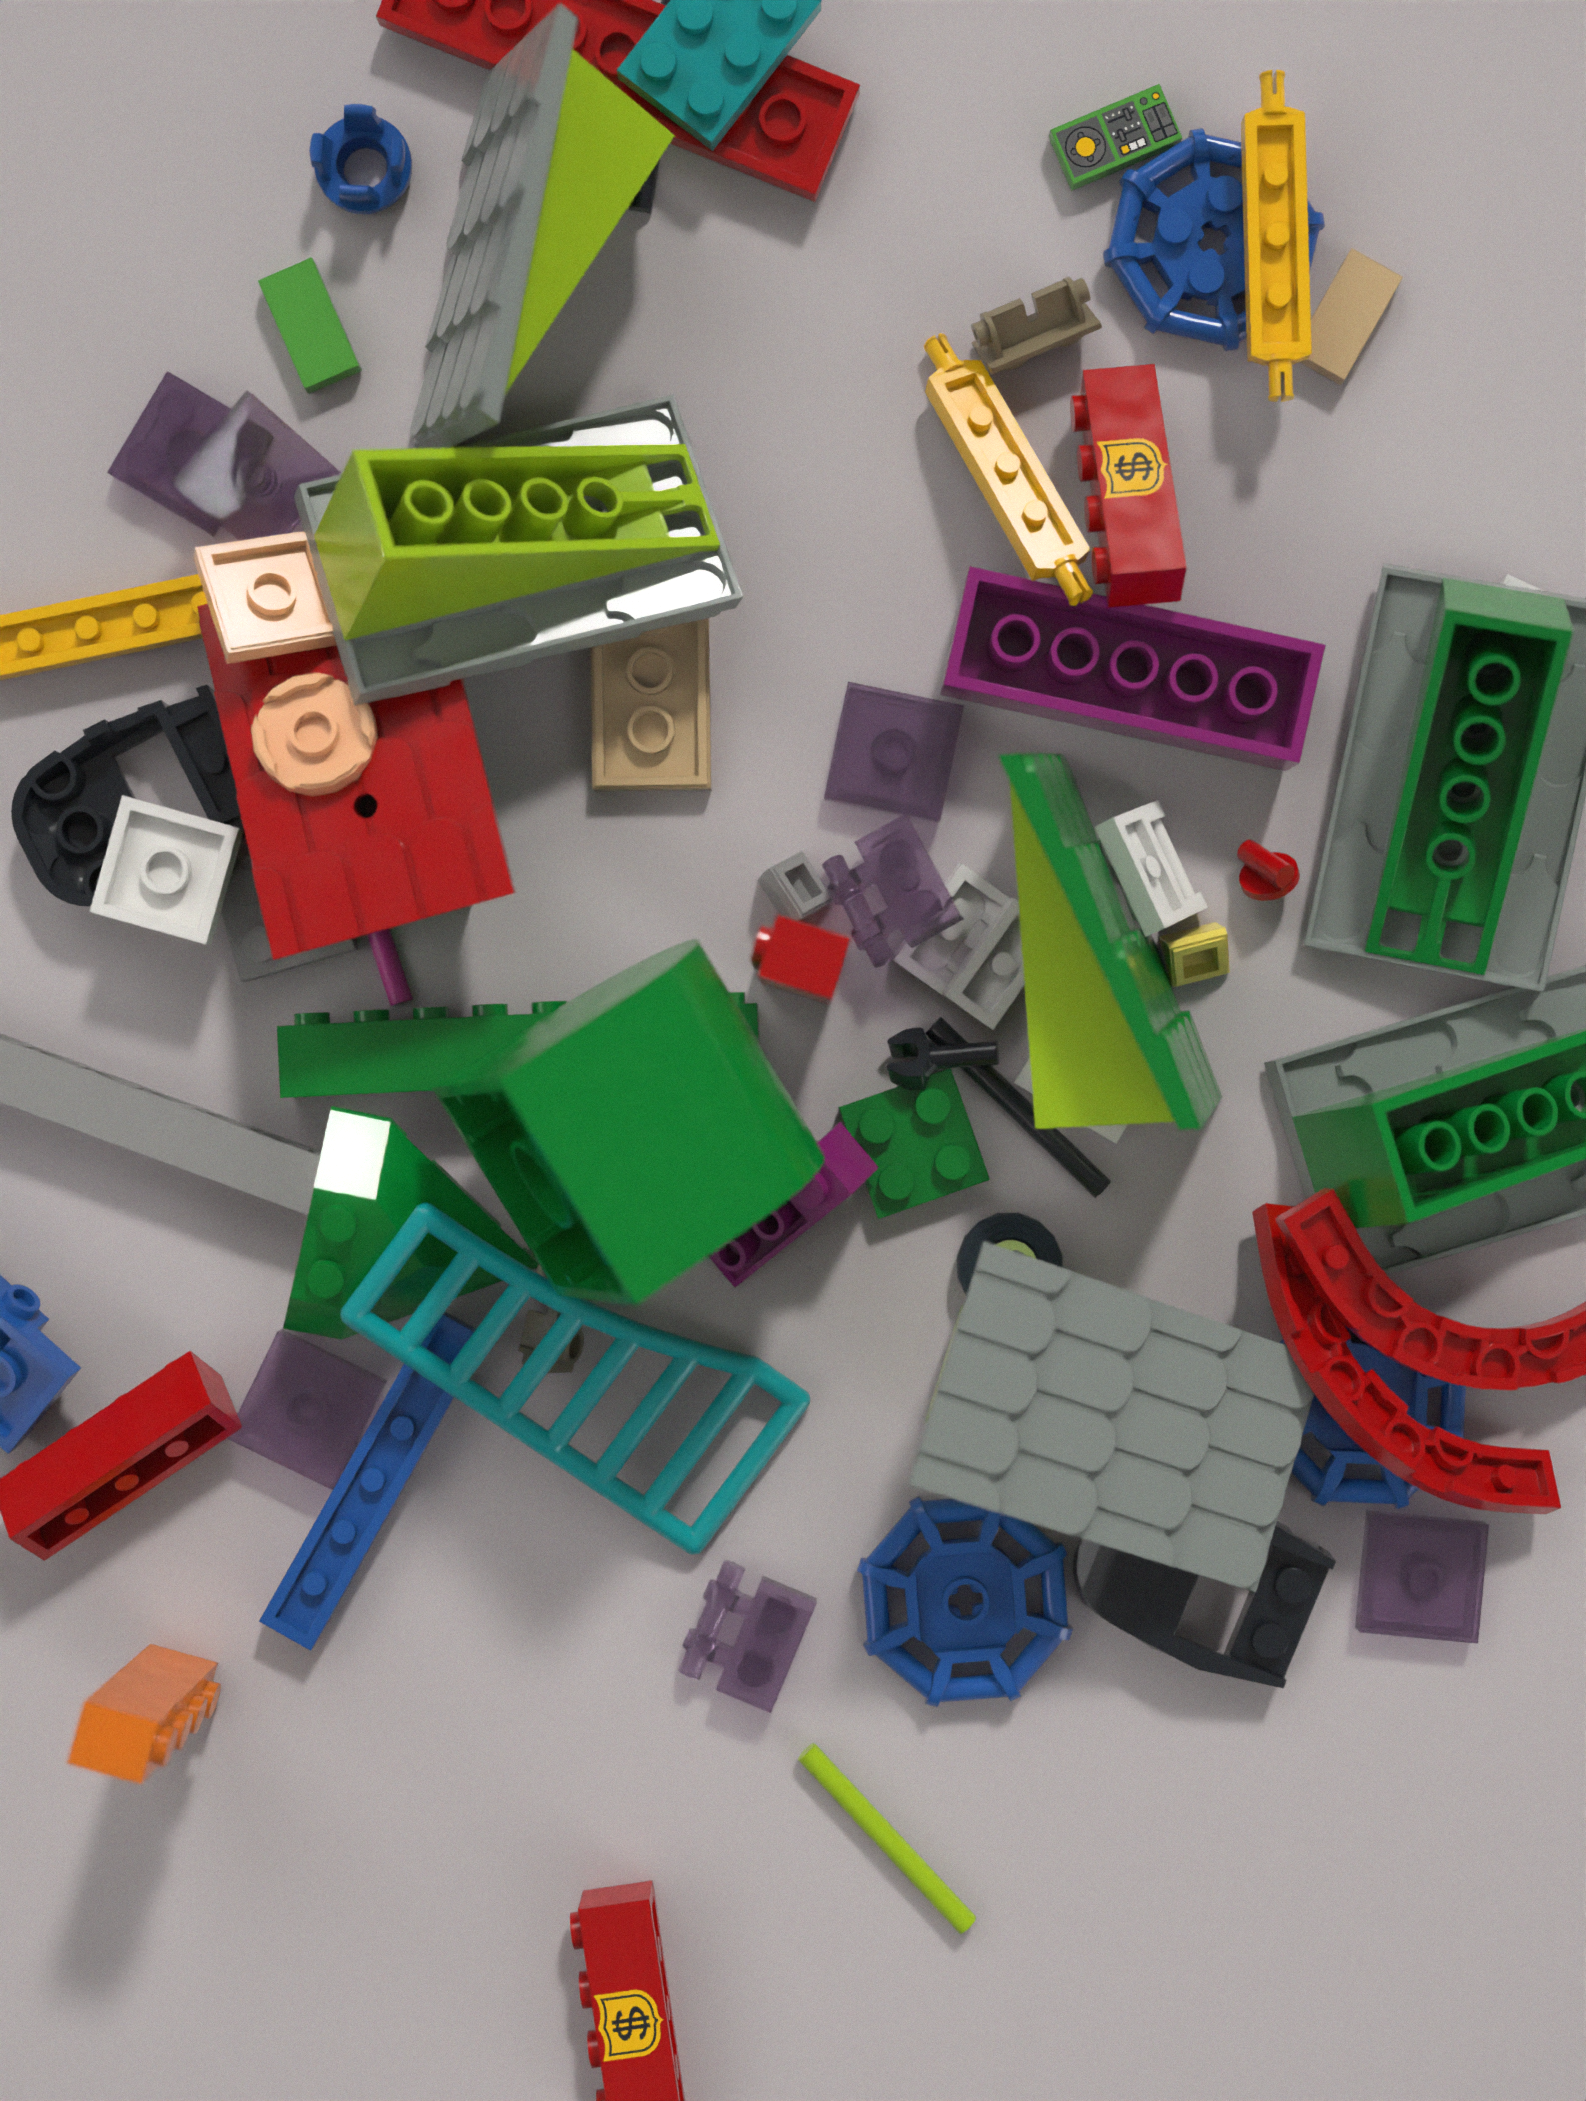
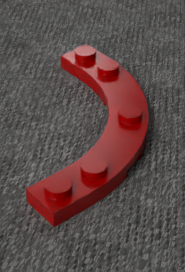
[1275,1188,1586,1391]
[1252,1203,1561,1515]

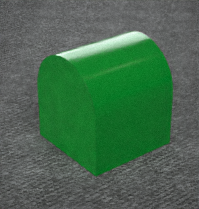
[432,939,825,1306]

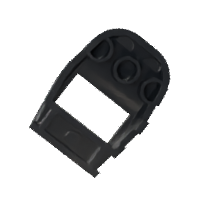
[11,684,246,907]
[1073,1521,1336,1688]

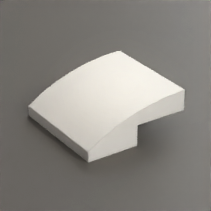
[890,863,1025,1030]

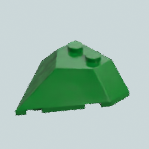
[283,1106,538,1340]

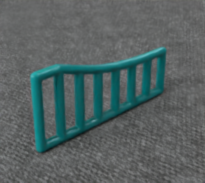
[340,1203,810,1555]

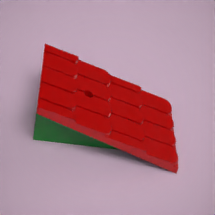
[197,604,516,960]

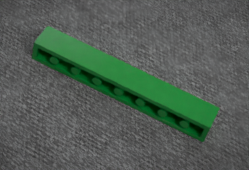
[277,992,760,1098]

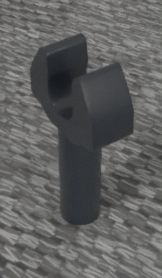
[886,1027,999,1090]

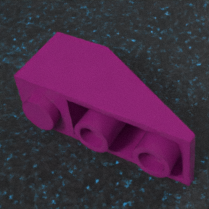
[708,1122,879,1288]

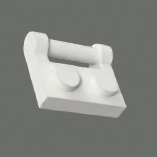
[1095,800,1208,937]

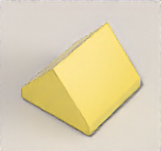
[1159,922,1230,987]

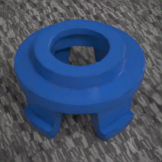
[310,104,412,214]

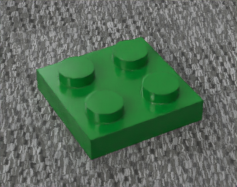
[839,1068,990,1219]

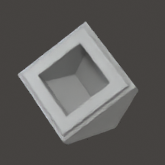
[758,851,833,922]

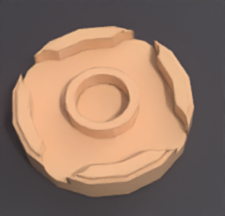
[251,673,378,796]

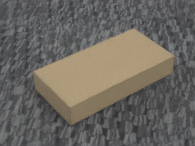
[1300,248,1403,385]

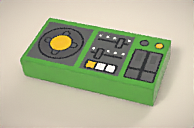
[1048,84,1182,191]

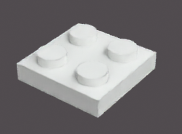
[89,795,244,946]

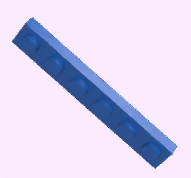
[259,1312,476,1651]

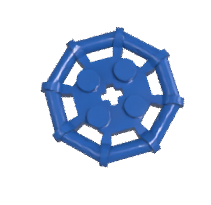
[1103,128,1325,351]
[1279,1325,1466,1509]
[857,1496,1073,1708]

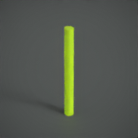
[797,1743,976,1934]

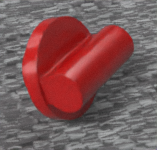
[1237,839,1300,901]

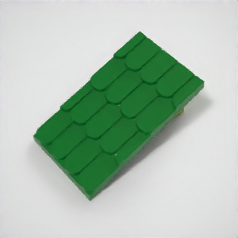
[998,752,1222,1130]

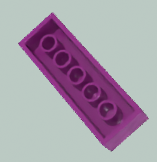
[940,566,1326,771]

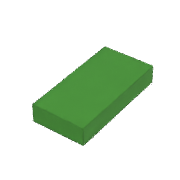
[258,257,362,394]

